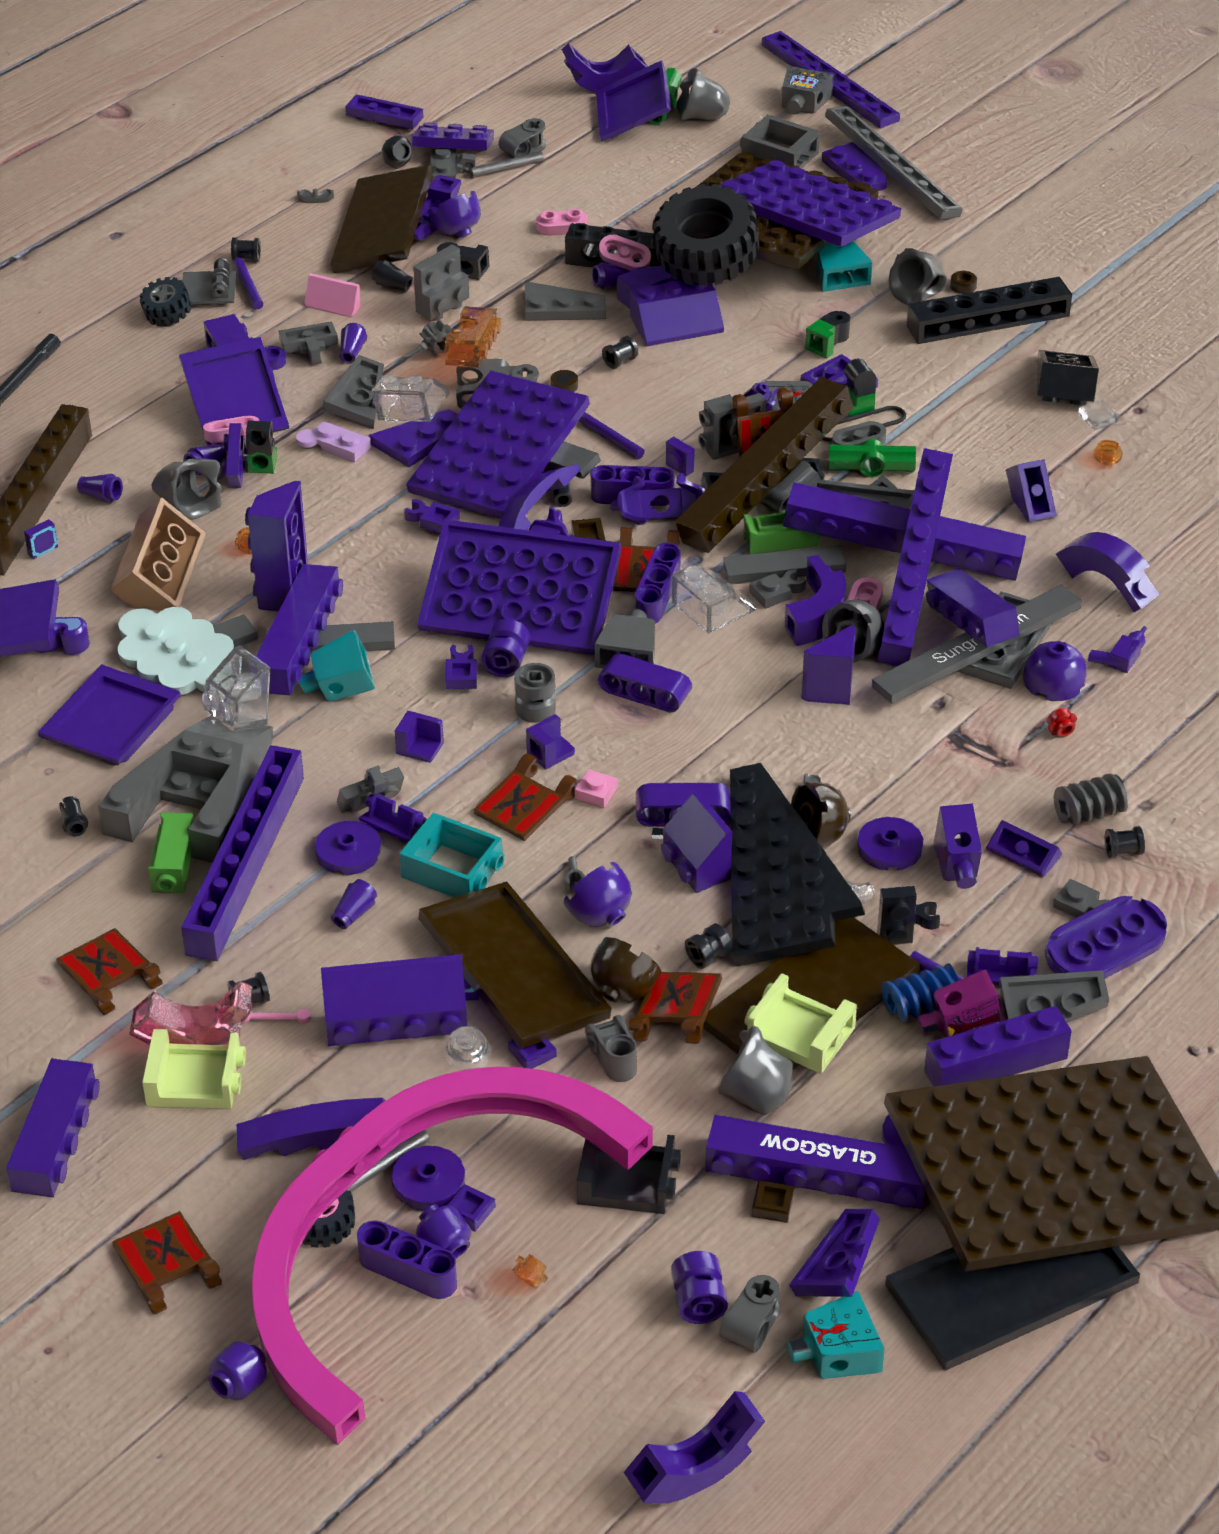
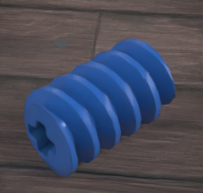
[881,963,958,1023]

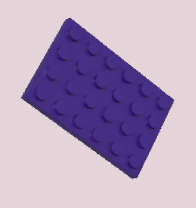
[720,160,901,247]
[406,370,590,519]
[417,519,621,655]

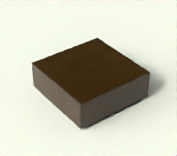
[751,1180,795,1223]

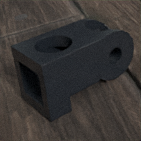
[437,242,490,280]

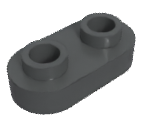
[832,421,887,445]

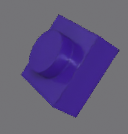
[666,437,695,477]

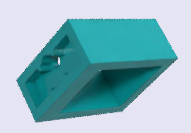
[399,812,505,898]

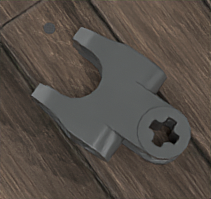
[456,358,539,409]

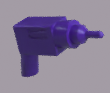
[1088,626,1147,673]

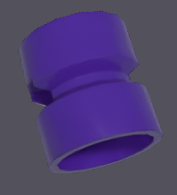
[481,619,530,678]
[671,1251,728,1324]

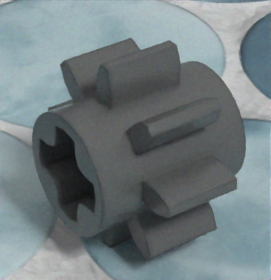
[420,319,454,356]

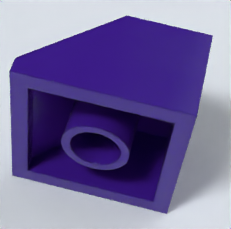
[661,791,732,893]

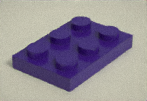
[412,122,494,150]

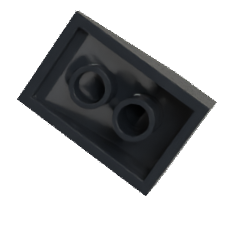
[1037,350,1099,405]

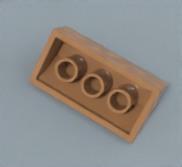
[110,497,206,611]

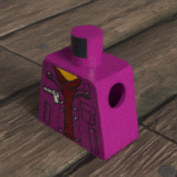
[918,969,1001,1038]

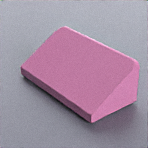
[305,273,361,317]

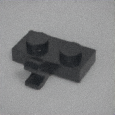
[877,886,940,945]

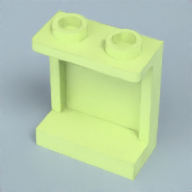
[745,974,857,1074]
[142,1029,246,1109]

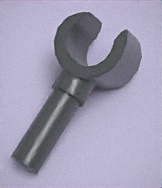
[565,856,585,892]

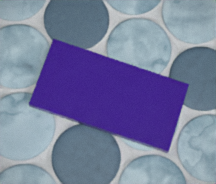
[0,579,59,657]

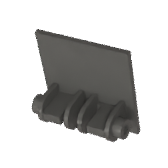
[182,258,237,306]

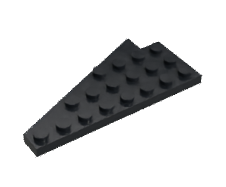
[730,763,865,967]

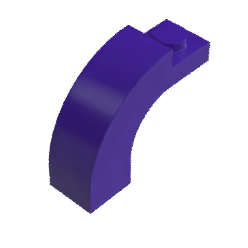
[561,43,648,92]
[1056,532,1159,612]
[785,554,846,646]
[623,1391,765,1504]

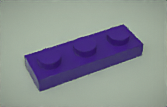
[345,94,424,129]

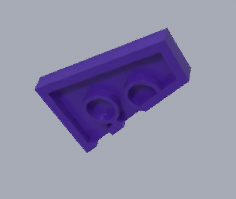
[821,141,887,191]
[368,409,458,467]
[789,1208,880,1297]

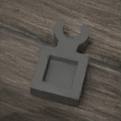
[749,569,806,609]
[1053,879,1110,918]

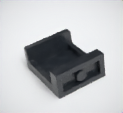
[577,1135,681,1214]

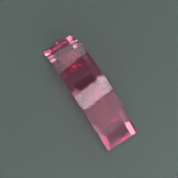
[129,981,253,1045]

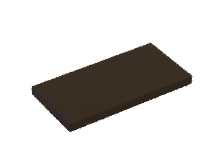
[330,164,433,273]
[418,881,612,1049]
[703,917,920,1071]

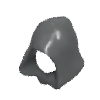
[676,68,730,120]
[889,248,947,305]
[151,458,222,520]
[718,1026,793,1115]

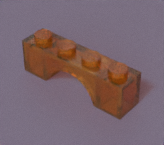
[445,306,501,368]

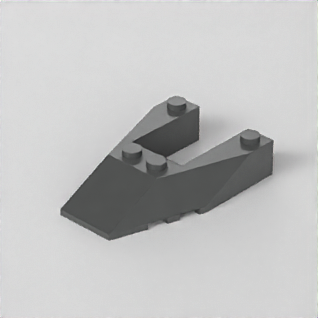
[98,713,273,863]

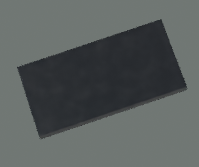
[885,1246,1140,1371]

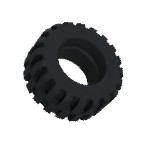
[653,184,759,286]

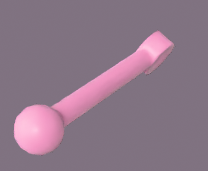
[237,1009,311,1024]

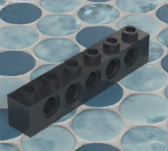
[565,223,661,268]
[906,276,1072,344]

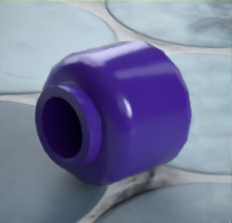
[416,1205,472,1259]
[208,1341,267,1400]

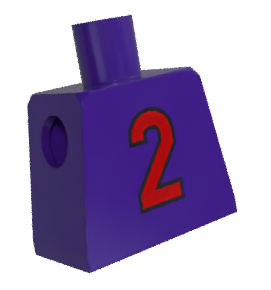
[934,803,982,889]

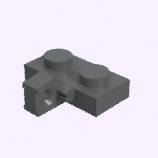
[430,148,475,183]
[278,321,338,365]
[337,765,404,813]

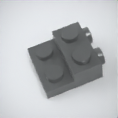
[413,244,469,321]
[698,393,766,460]

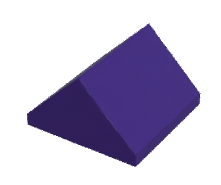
[801,626,856,705]

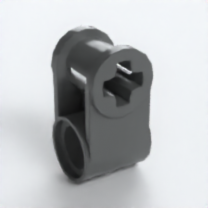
[498,118,546,158]
[585,1015,637,1082]
[719,1275,780,1352]

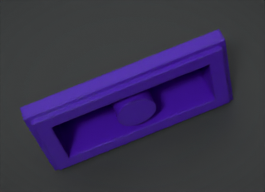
[986,820,1062,877]

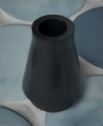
[371,260,413,292]

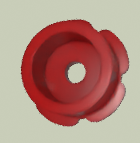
[1047,708,1077,737]

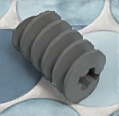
[1053,773,1128,825]

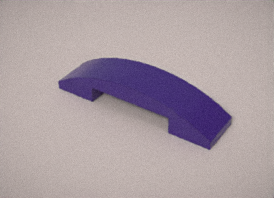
[414,175,461,240]
[498,465,581,530]

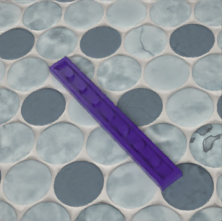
[761,31,900,129]

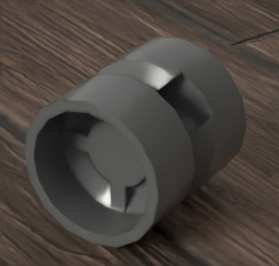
[514,663,556,723]

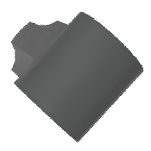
[761,460,820,513]

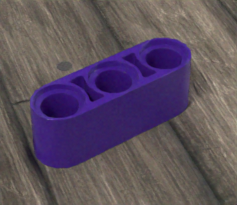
[590,465,675,506]
[635,543,681,624]
[597,653,692,712]
[636,783,731,827]
[357,1220,457,1299]

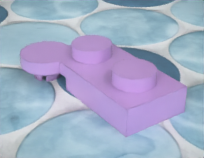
[296,421,371,462]

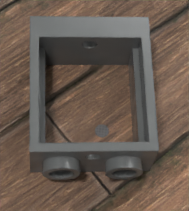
[740,114,820,169]

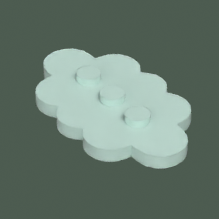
[118,607,236,695]

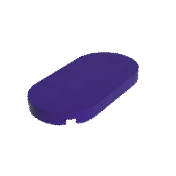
[1045,896,1167,979]

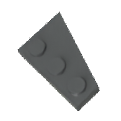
[525,281,606,321]
[323,355,384,429]
[999,970,1109,1022]

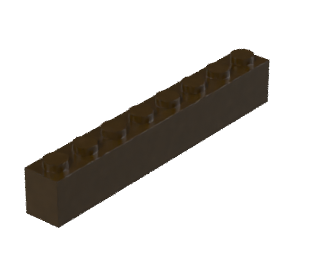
[675,377,853,553]
[0,404,92,576]

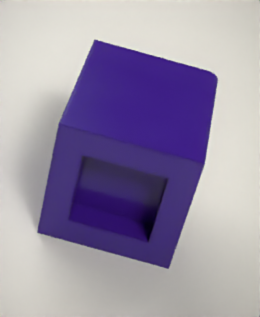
[394,710,444,763]
[526,714,575,770]

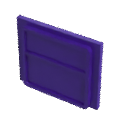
[596,60,671,141]
[179,337,290,445]
[38,664,181,765]

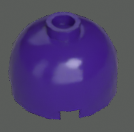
[427,191,481,239]
[1023,641,1087,701]
[563,862,632,927]

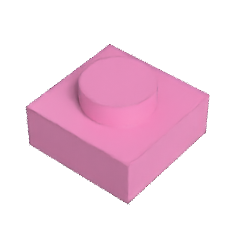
[575,769,618,808]

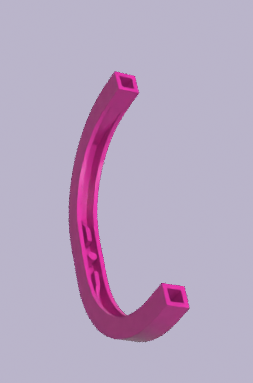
[252,1067,653,1445]

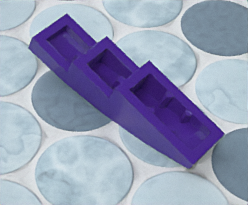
[236,1097,385,1160]

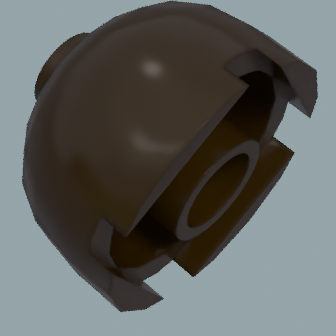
[791,782,851,847]
[591,937,661,1003]

